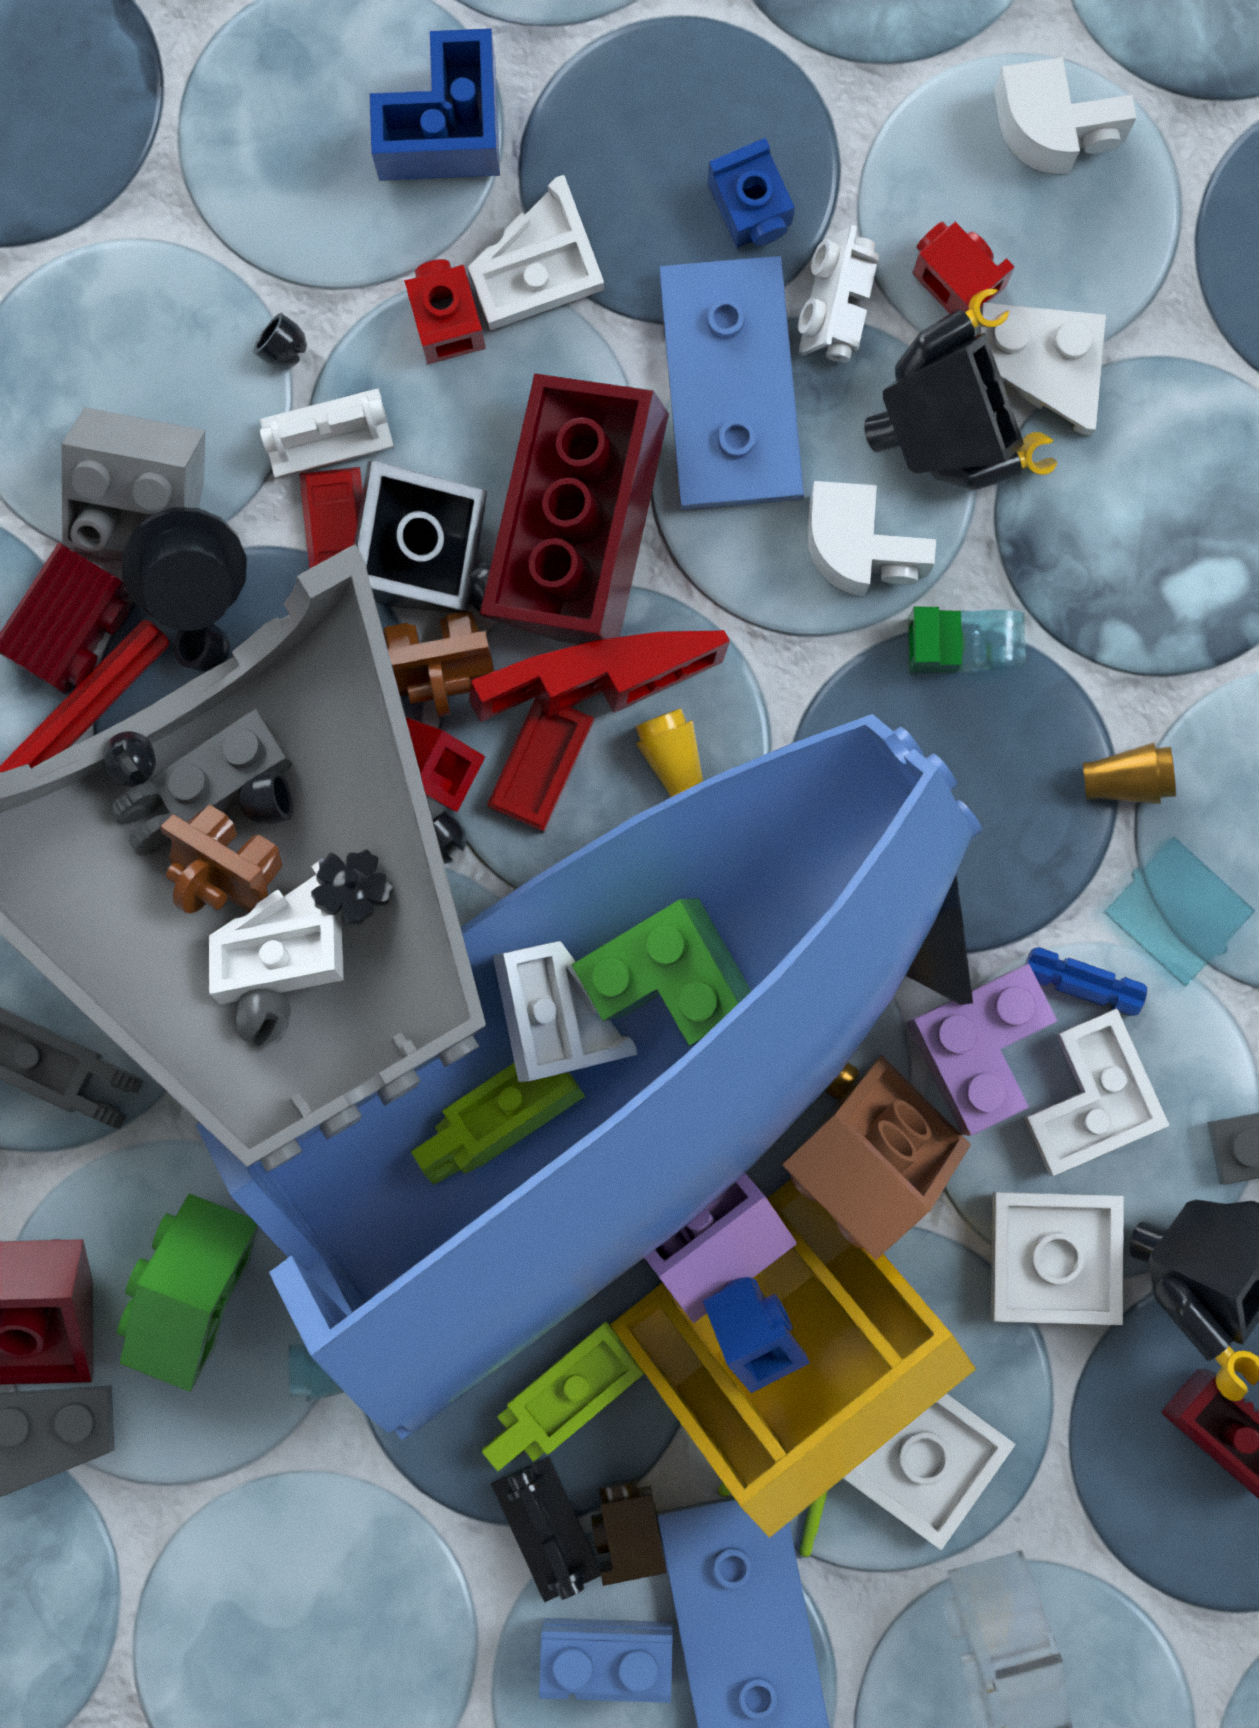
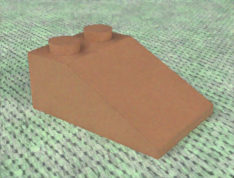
[782,1055,971,1260]

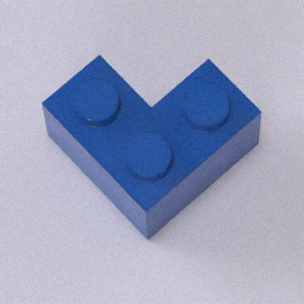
[369,28,500,181]

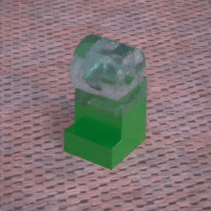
[908,606,1026,673]

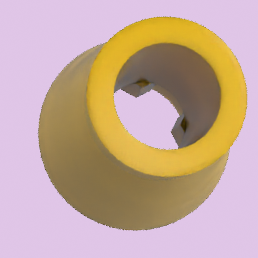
[635,708,704,798]

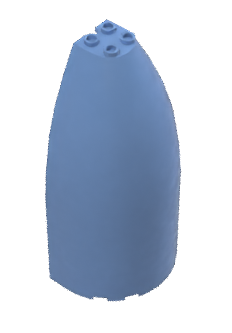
[196,714,982,1440]

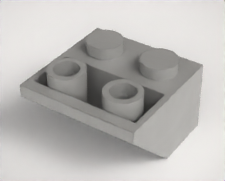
[61,407,206,561]

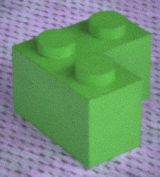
[571,898,751,1046]
[117,1193,258,1392]

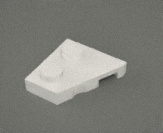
[468,175,605,331]
[978,303,1106,436]
[209,862,344,1005]
[493,941,638,1082]

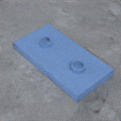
[659,256,804,510]
[657,1497,830,1728]

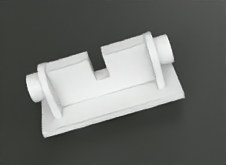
[798,225,879,363]
[260,388,394,479]

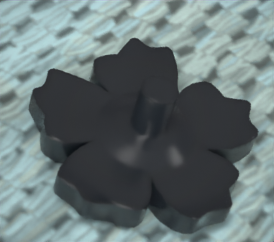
[311,849,393,925]

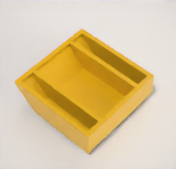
[610,1179,976,1538]

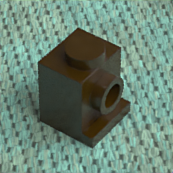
[591,1479,667,1586]

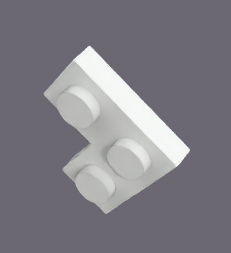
[1024,1009,1170,1176]

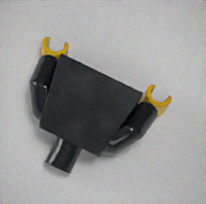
[864,289,1057,490]
[1129,1199,1259,1401]

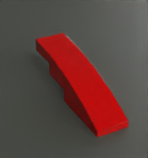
[469,630,730,722]

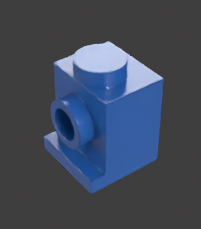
[707,137,795,248]
[703,1277,810,1393]

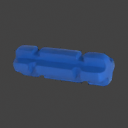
[1025,947,1147,1016]

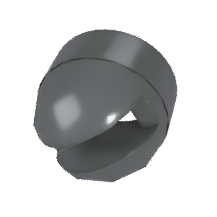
[235,989,291,1048]

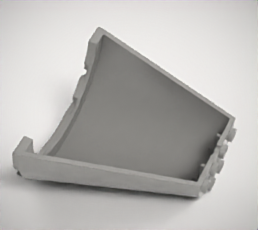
[0,544,486,1173]

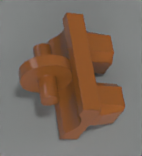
[383,611,494,717]
[160,804,283,914]

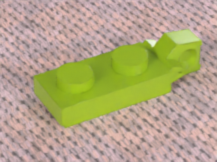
[411,1062,586,1185]
[481,1321,644,1472]

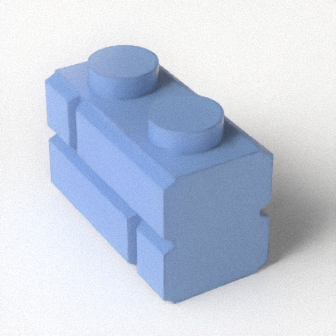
[539,1618,673,1703]

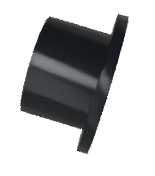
[122,507,247,631]

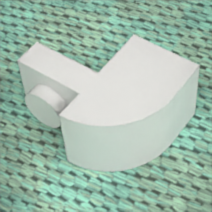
[994,57,1137,175]
[808,481,936,597]

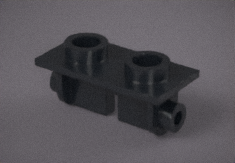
[491,1456,601,1603]

